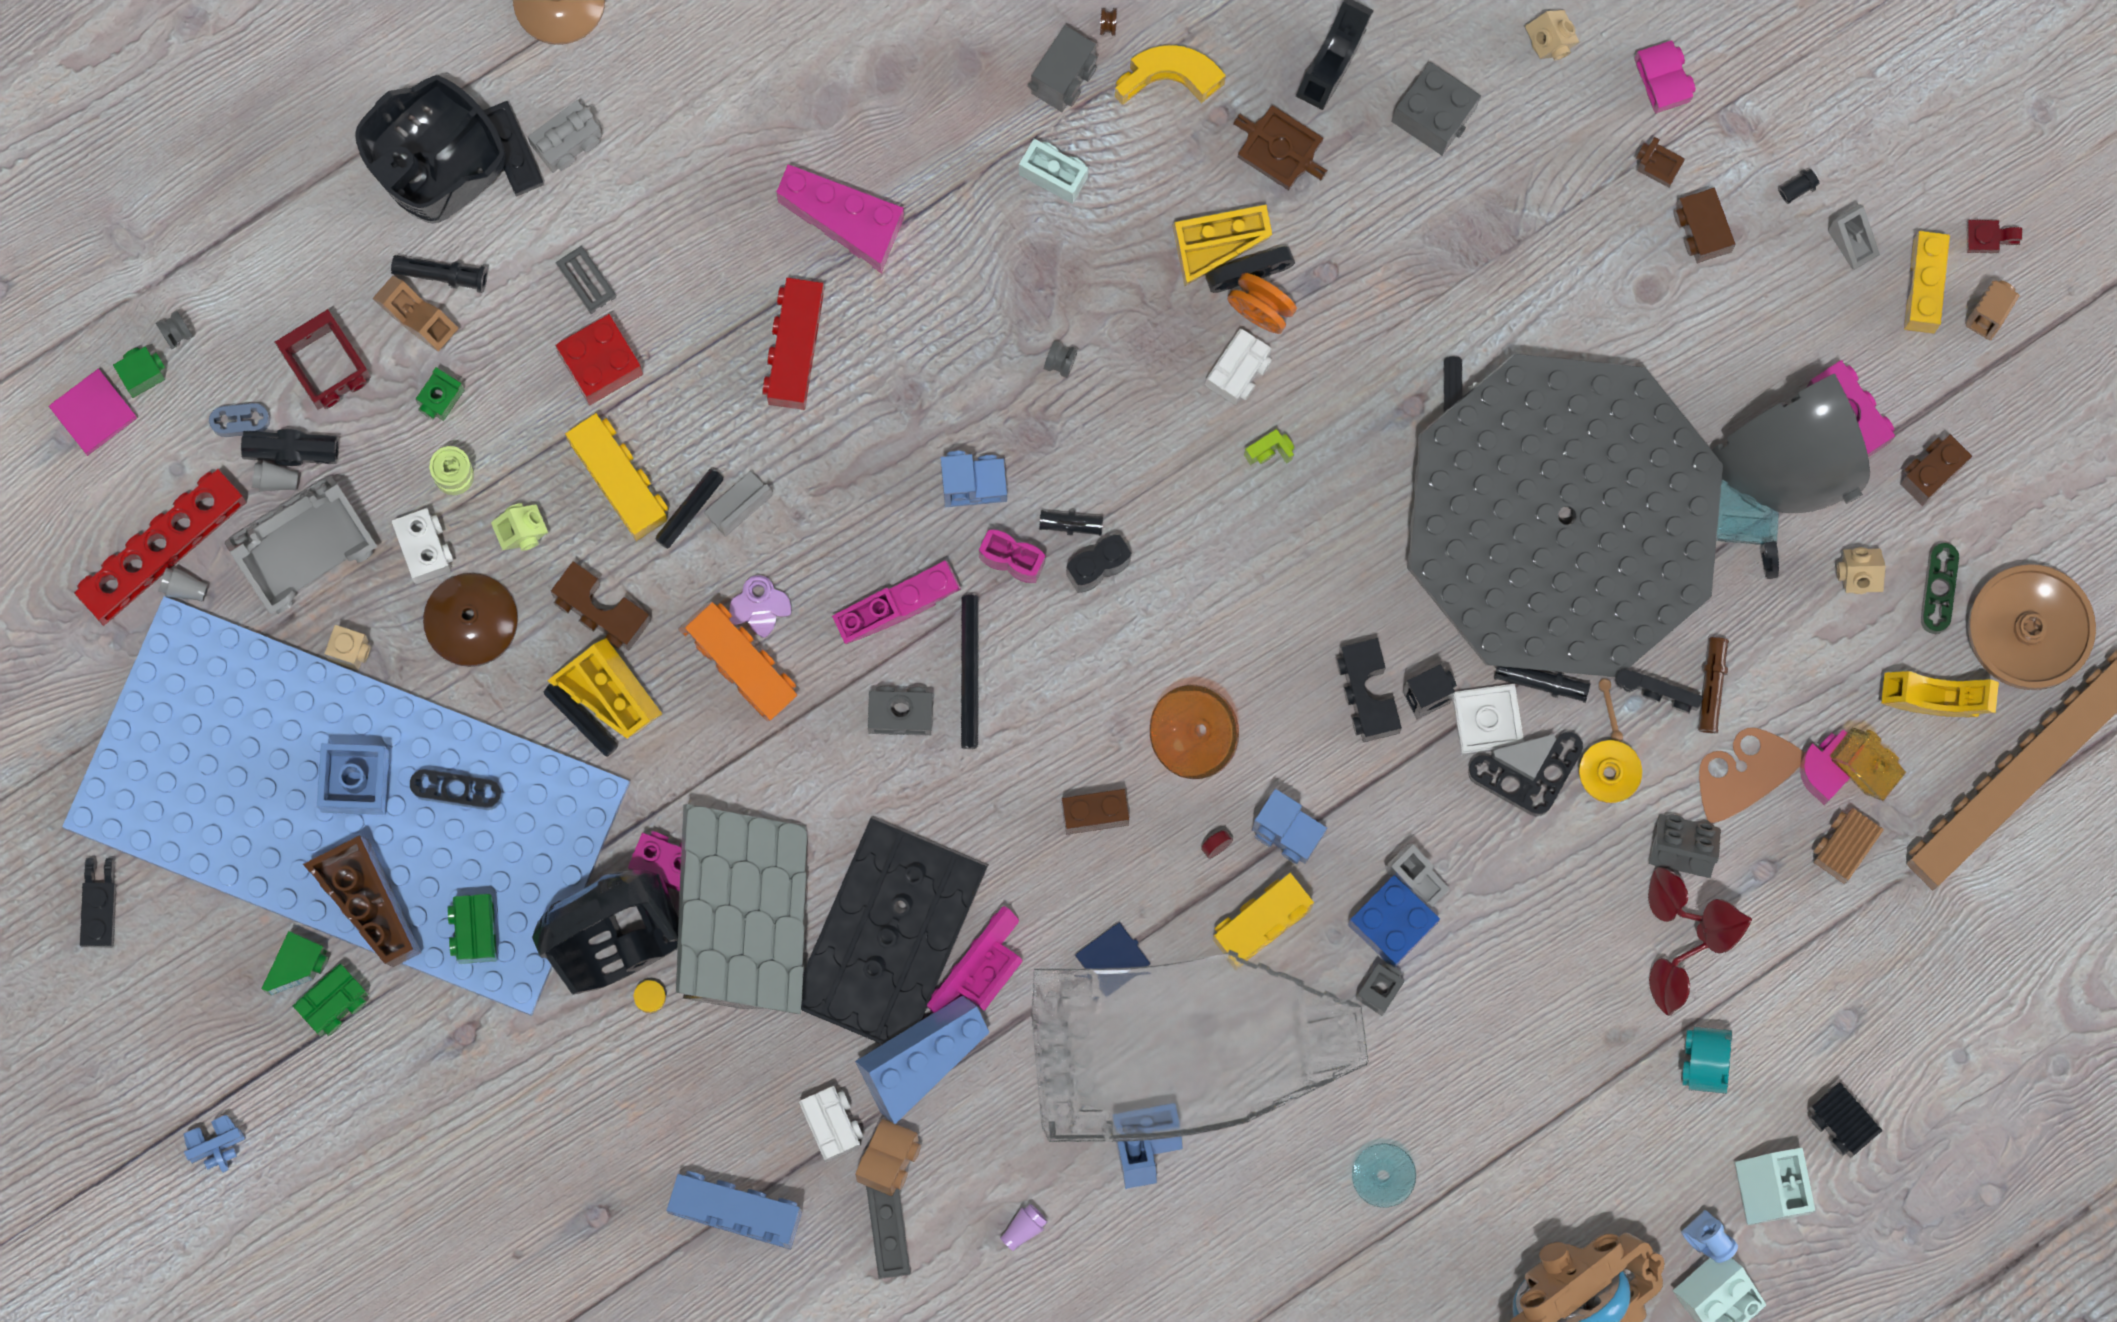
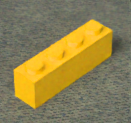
[565,413,668,541]

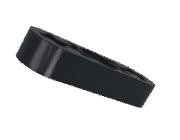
[1205,246,1295,293]
[409,769,502,810]

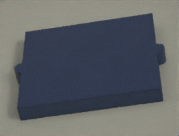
[1075,922,1151,997]

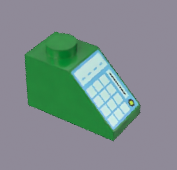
[261,931,328,996]

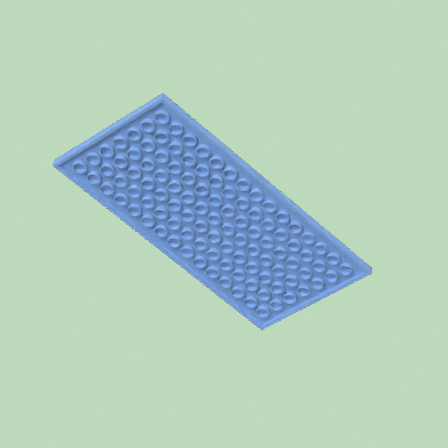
[62,596,630,1016]

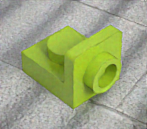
[1244,429,1295,466]

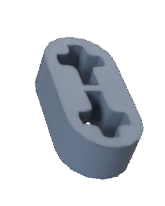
[209,403,270,437]

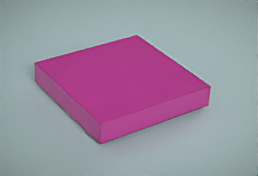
[48,368,137,456]

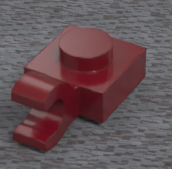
[1967,220,2022,253]

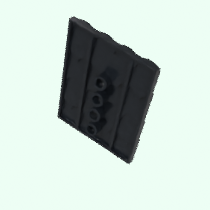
[801,816,989,1045]

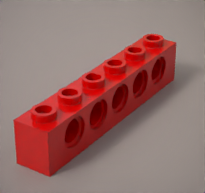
[74,469,247,626]

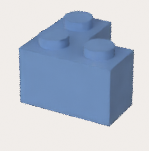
[941,451,1007,508]
[1252,789,1327,864]
[1112,1103,1183,1189]

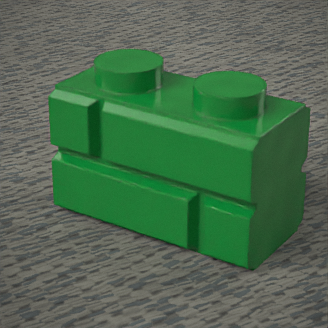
[447,894,497,964]
[292,963,369,1037]

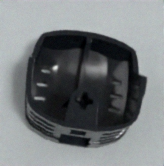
[355,75,506,224]
[532,870,679,995]

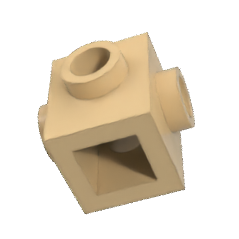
[1525,10,1580,61]
[1837,547,1886,594]

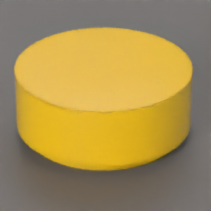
[633,980,666,1013]

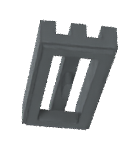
[556,245,617,314]

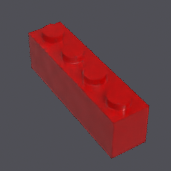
[762,277,824,410]

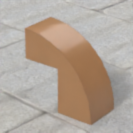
[372,275,459,352]

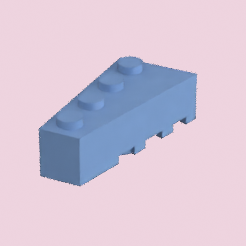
[666,1171,802,1250]

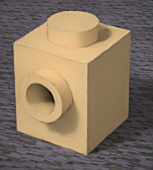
[324,625,371,671]

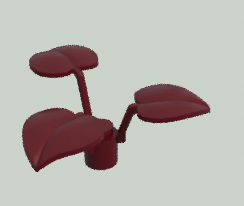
[1648,867,1752,1016]

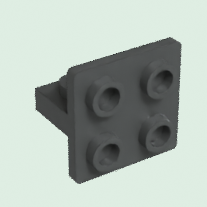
[1649,814,1721,878]

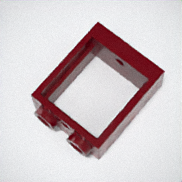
[275,309,371,410]

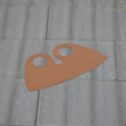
[1699,728,1805,823]

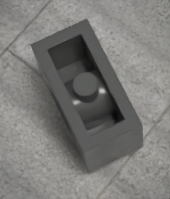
[868,686,933,736]

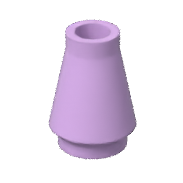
[1000,1204,1048,1251]

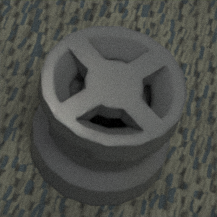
[156,310,193,349]
[1044,340,1078,378]

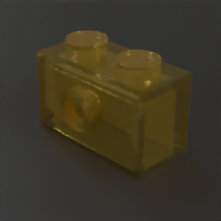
[1830,727,1906,801]

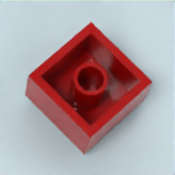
[555,314,643,406]

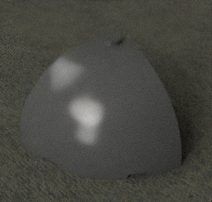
[1712,373,1870,513]

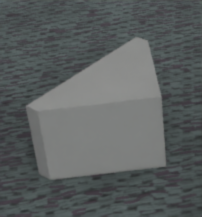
[1828,204,1880,270]
[1491,734,1556,781]

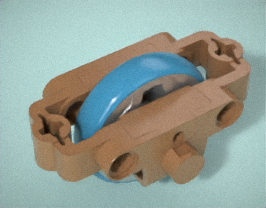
[1509,1233,1665,1322]

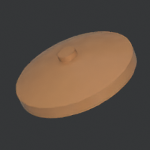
[1968,564,2096,690]

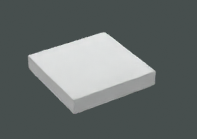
[1452,684,1524,755]

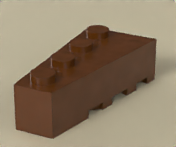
[303,835,422,967]

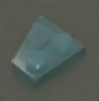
[1716,480,1779,545]

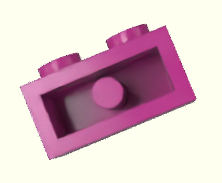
[628,831,682,892]

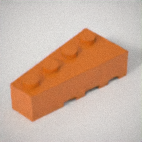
[678,602,798,721]

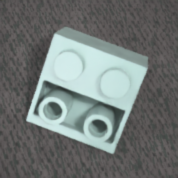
[1734,1148,1815,1226]
[1673,1258,1766,1322]

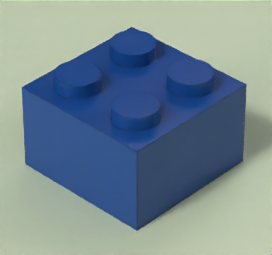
[1348,875,1440,967]

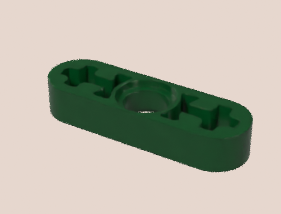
[1921,543,1959,634]

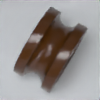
[1100,8,1117,36]

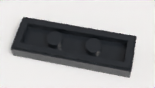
[483,101,544,197]

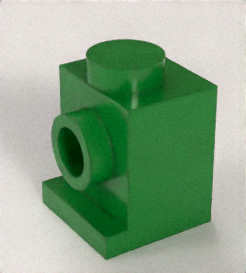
[415,367,465,421]

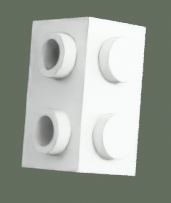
[392,508,453,585]

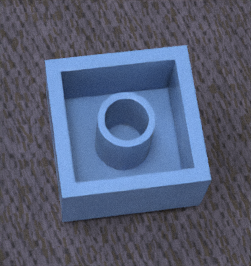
[317,743,389,815]

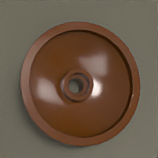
[423,573,518,667]

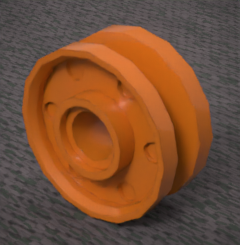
[1227,273,1297,334]

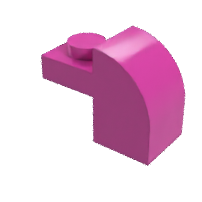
[1800,730,1852,805]

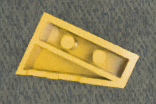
[1172,205,1272,287]
[547,638,662,739]
[1213,873,1314,969]

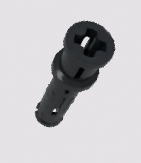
[391,255,488,293]

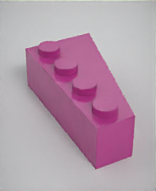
[776,164,904,274]

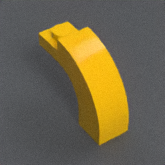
[1115,45,1226,106]
[1881,671,1999,718]

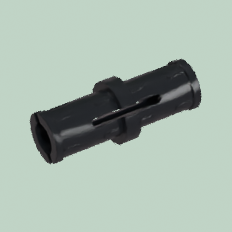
[1039,510,1103,536]

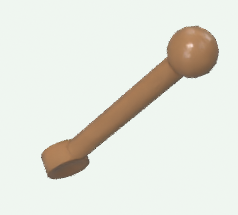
[1598,679,1623,742]

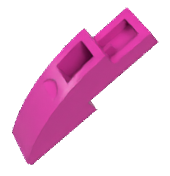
[832,560,961,644]

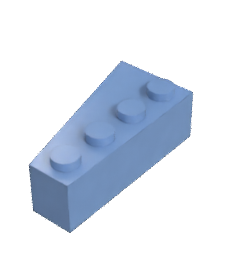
[855,996,990,1125]

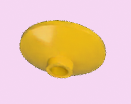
[1579,740,1642,803]

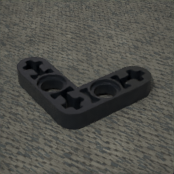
[1468,732,1583,817]

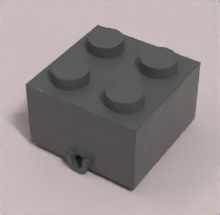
[1027,25,1098,112]
[1391,62,1481,156]

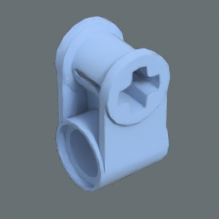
[1681,1210,1738,1263]

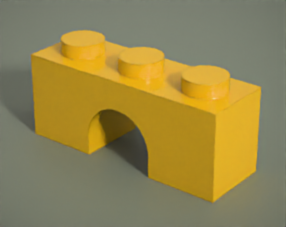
[1904,231,1950,334]

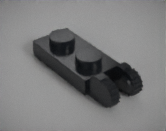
[1615,669,1703,714]
[80,858,116,948]

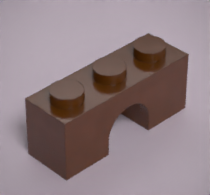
[551,561,651,651]

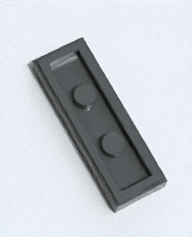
[866,1186,911,1279]

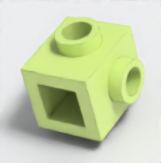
[491,503,548,551]

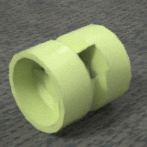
[429,446,474,495]

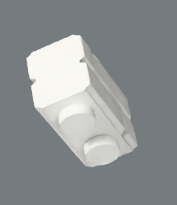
[1205,329,1273,405]
[799,1086,863,1163]

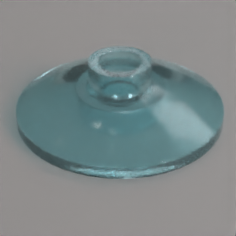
[1352,1143,1416,1208]

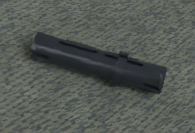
[1494,666,1591,703]

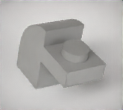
[1385,844,1450,909]

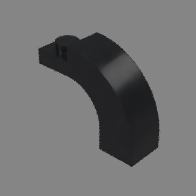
[1295,0,1374,110]

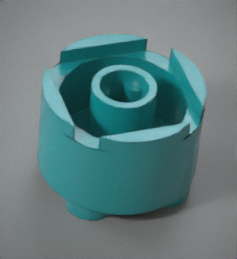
[1683,1026,1733,1094]

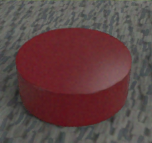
[1201,830,1233,859]

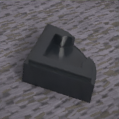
[1760,541,1779,579]

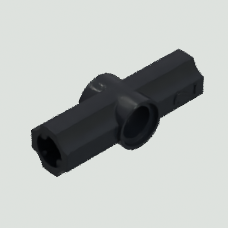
[241,429,339,466]

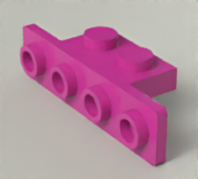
[927,906,1023,1013]

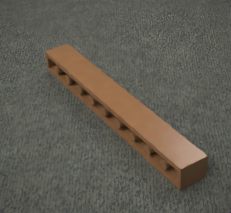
[1906,650,2117,891]

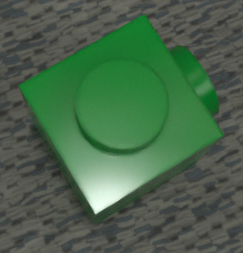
[113,346,165,398]

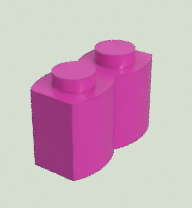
[1634,40,1696,114]
[979,530,1045,583]

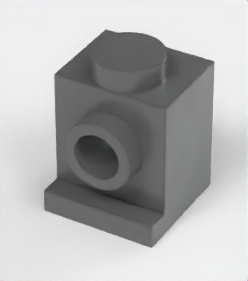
[1356,963,1405,1016]

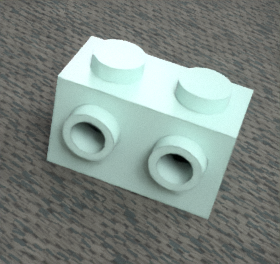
[1019,139,1088,204]

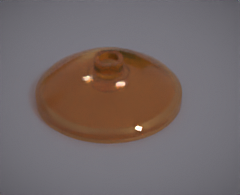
[1149,684,1239,779]

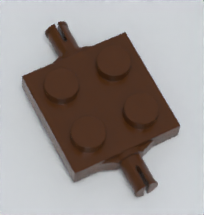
[1233,105,1328,191]

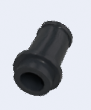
[1778,169,1820,204]

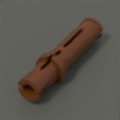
[1698,637,1729,734]

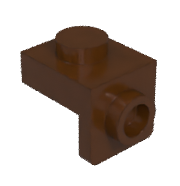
[1636,137,1685,188]

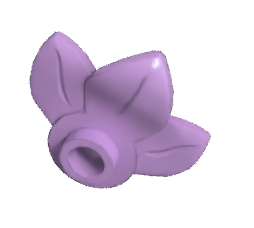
[729,575,791,638]

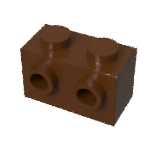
[1900,434,1972,506]

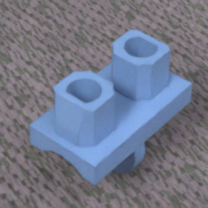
[184,1115,245,1173]

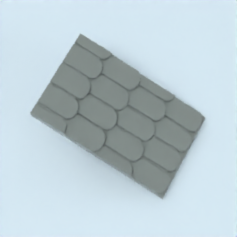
[676,804,807,1014]

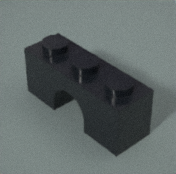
[1336,638,1402,743]

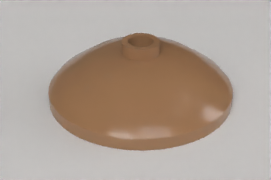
[513,0,605,45]

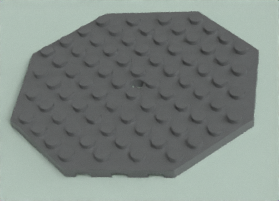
[1407,354,1723,677]

